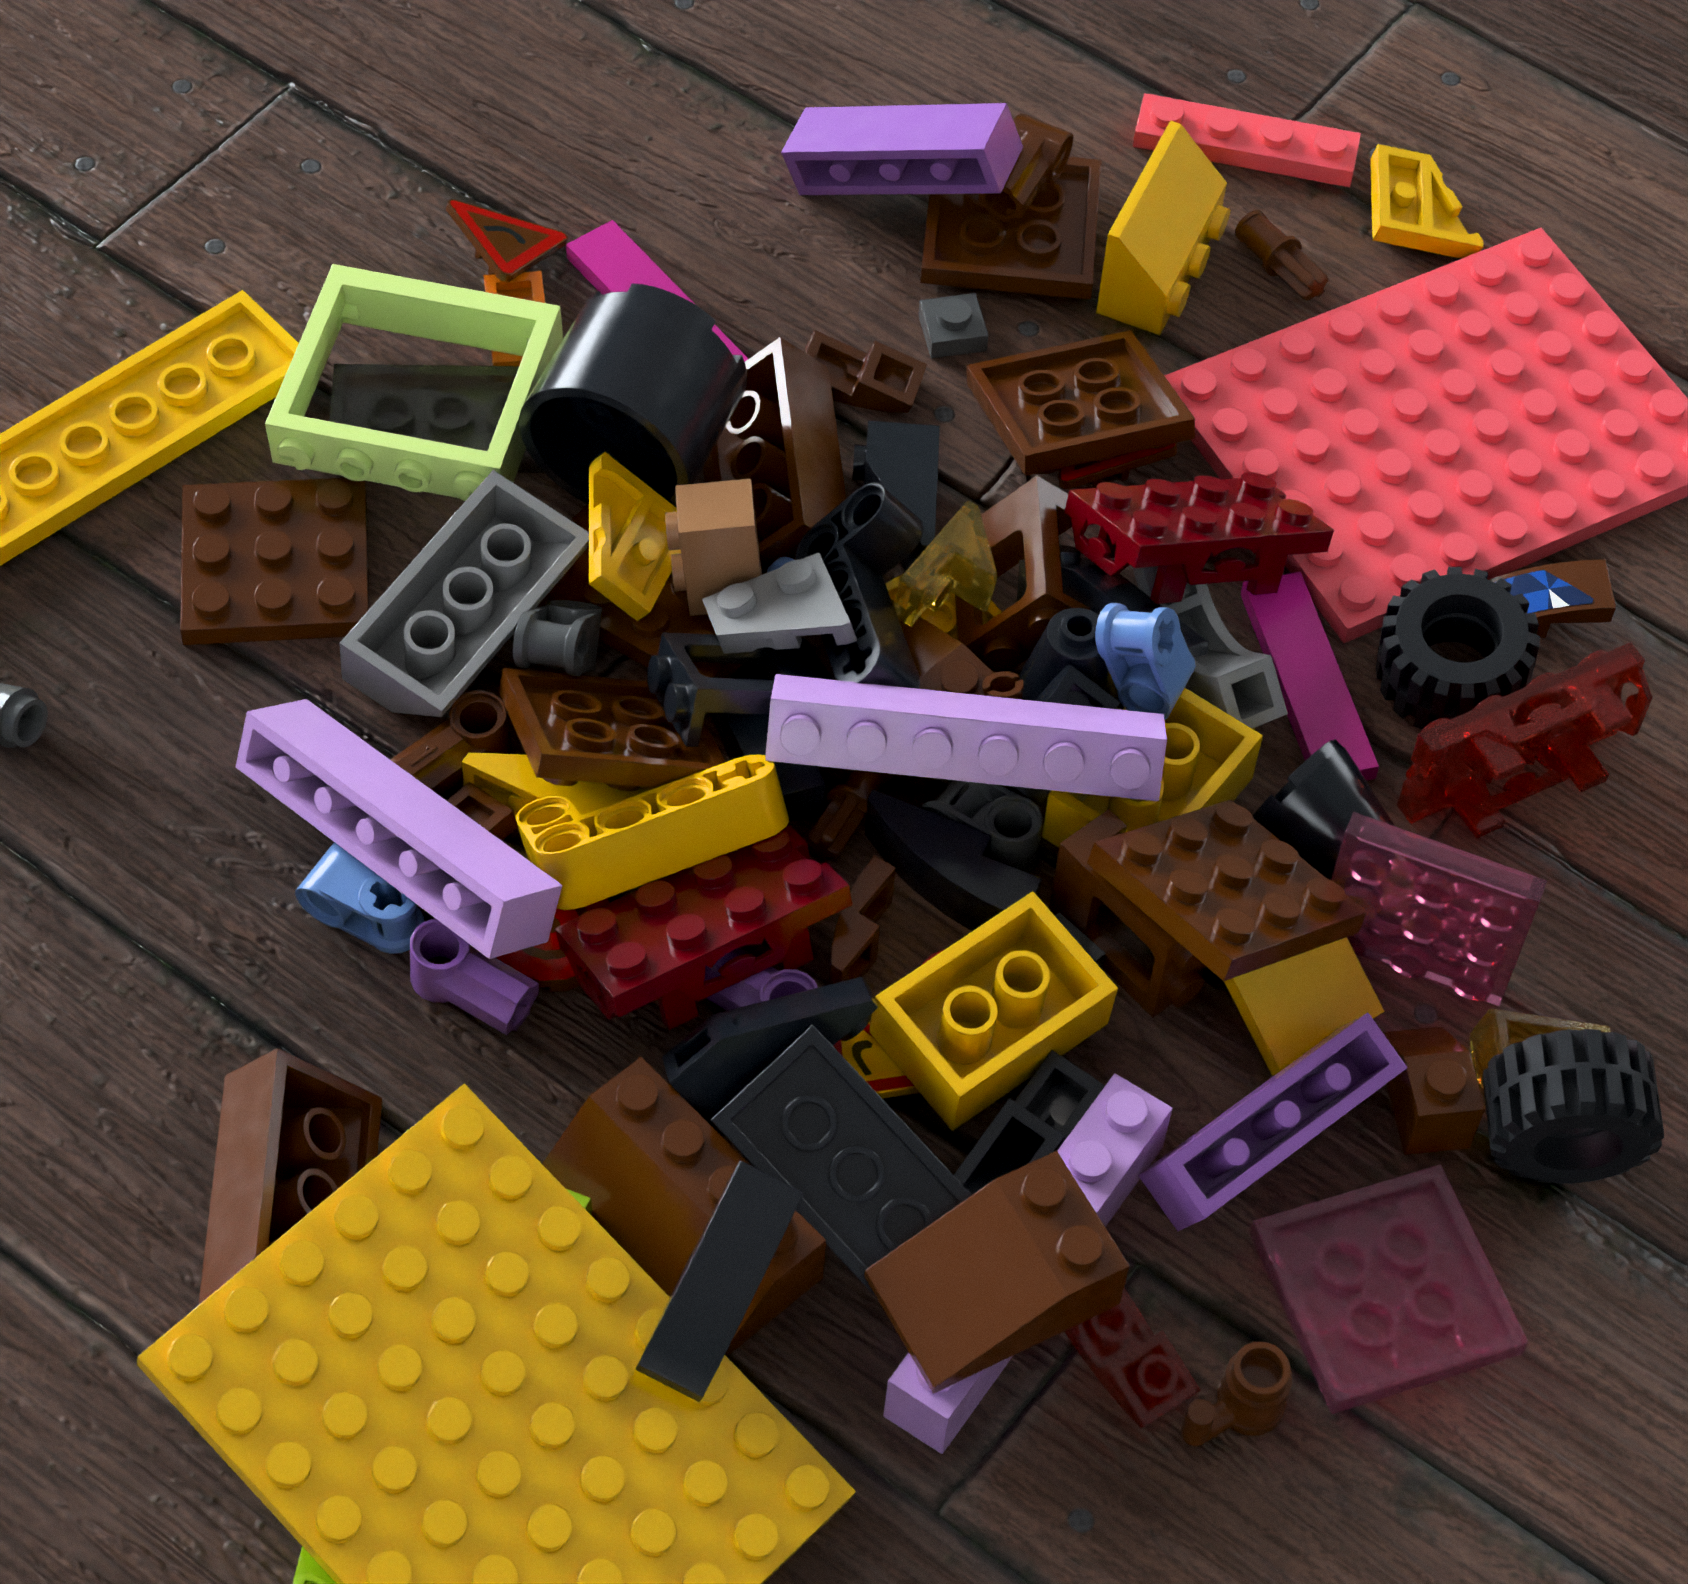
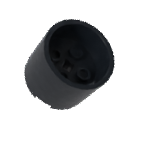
[519,283,747,508]

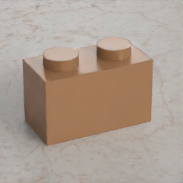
[665,479,762,616]

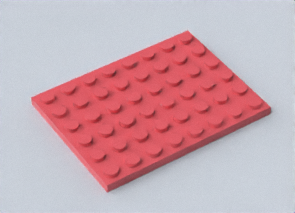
[1164,227,1688,643]

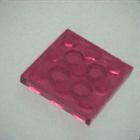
[1331,812,1547,1006]
[1250,1164,1528,1414]

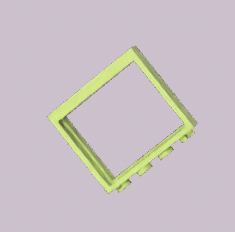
[265,264,563,501]

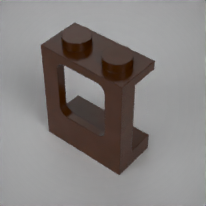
[952,476,1090,672]
[1049,809,1205,1018]

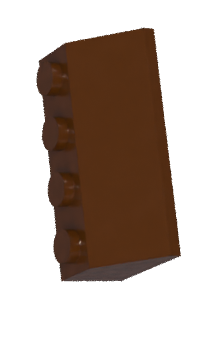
[703,337,846,575]
[198,1048,382,1305]
[542,1057,826,1356]

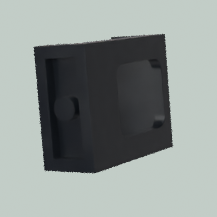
[647,632,833,747]

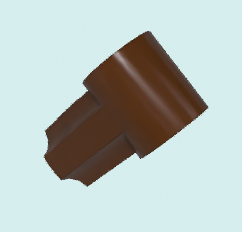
[978,113,1074,223]
[390,690,512,796]

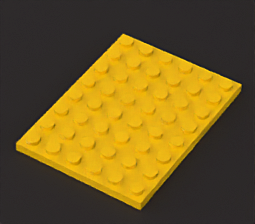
[137,1083,856,1584]

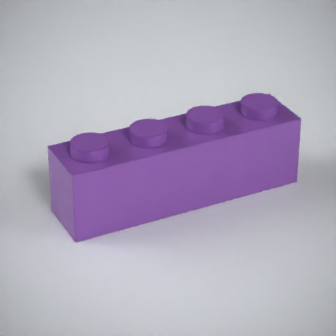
[781,103,1023,195]
[1138,1012,1408,1231]

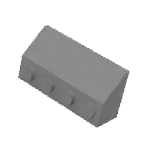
[339,470,589,717]

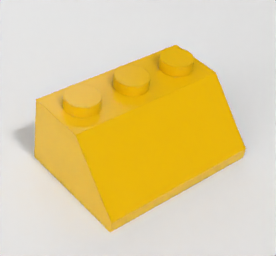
[1096,120,1230,336]

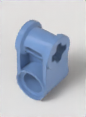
[1095,603,1196,720]
[295,842,425,954]

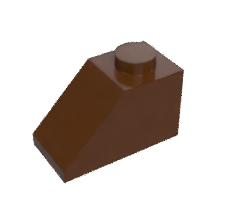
[1383,1026,1485,1155]

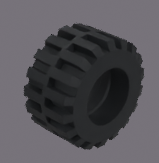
[1376,567,1540,737]
[1482,1029,1664,1184]

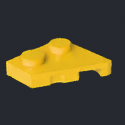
[1370,144,1484,259]
[589,452,681,621]

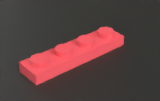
[1133,93,1361,188]

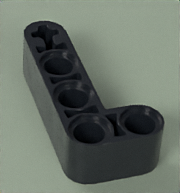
[795,482,923,689]

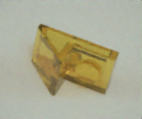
[893,500,997,627]

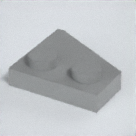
[702,552,857,654]

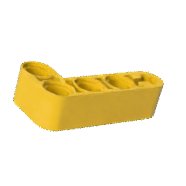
[516,754,789,910]

